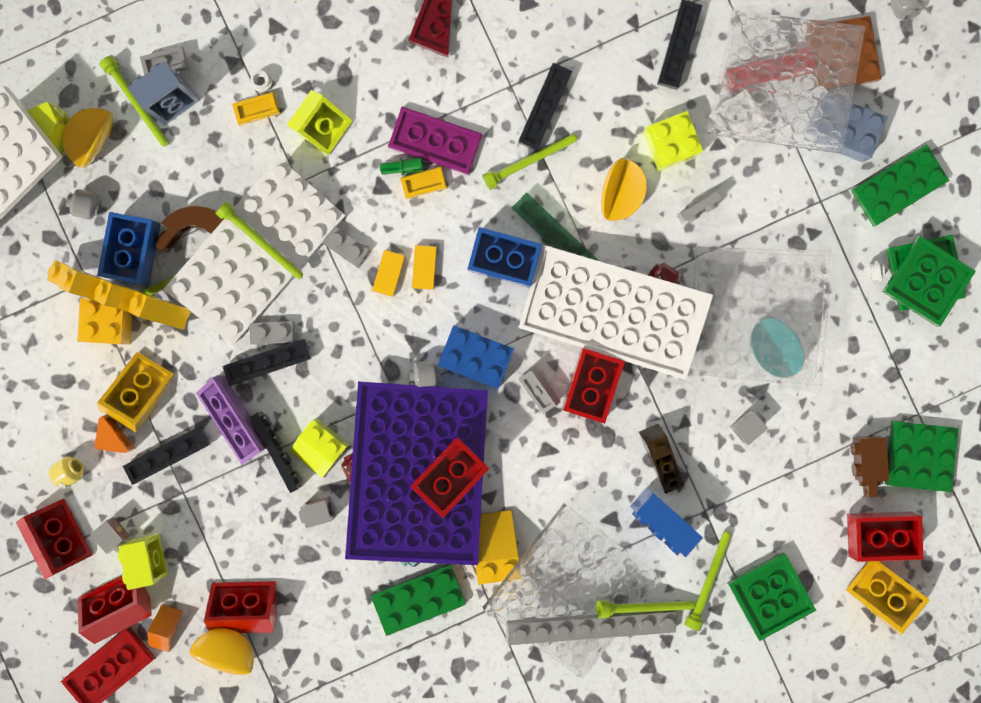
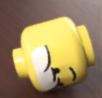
[49,456,84,488]

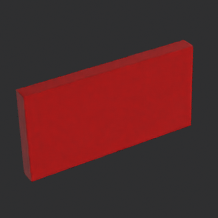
[60,627,156,703]

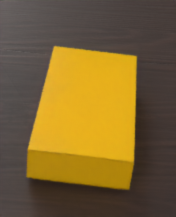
[232,92,280,126]
[400,167,447,200]
[412,245,437,290]
[372,250,405,297]

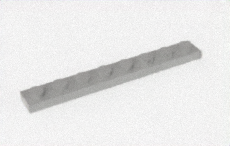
[506,610,677,645]

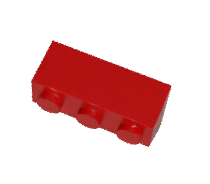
[16,498,93,579]
[78,576,152,644]
[204,581,277,634]

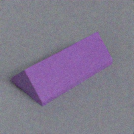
[196,375,266,465]

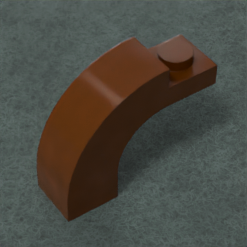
[155,206,224,253]

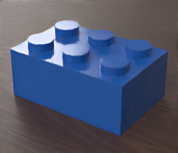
[97,212,161,286]
[467,227,542,288]
[437,325,514,389]
[630,488,703,557]

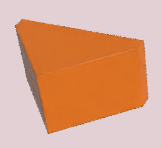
[94,415,136,453]
[147,604,183,652]

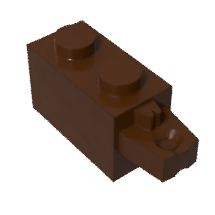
[850,435,889,498]

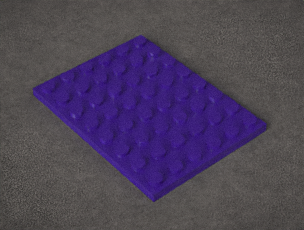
[345,381,488,565]

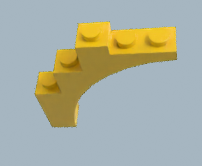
[47,260,191,330]

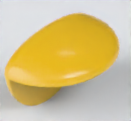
[62,108,114,169]
[601,158,647,221]
[189,628,254,675]

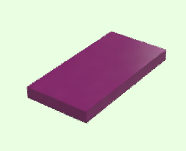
[388,106,483,176]

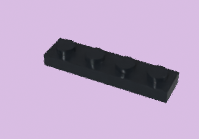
[657,0,703,90]
[518,63,573,151]
[222,339,312,386]
[250,411,302,493]
[122,426,211,485]

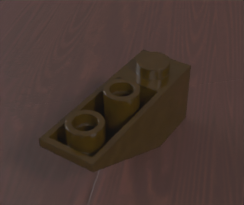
[639,424,685,494]

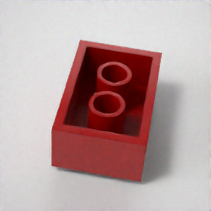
[562,348,625,424]
[409,437,490,518]
[847,512,924,562]

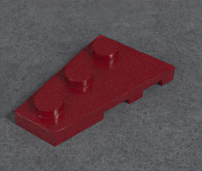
[408,0,452,58]

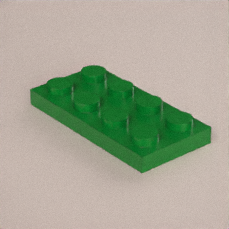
[851,145,950,227]
[371,564,466,636]

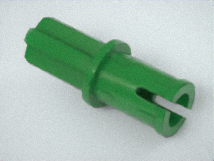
[380,157,423,175]

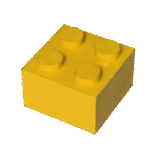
[77,298,132,345]

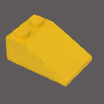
[97,352,174,433]
[475,510,521,585]
[846,561,930,636]

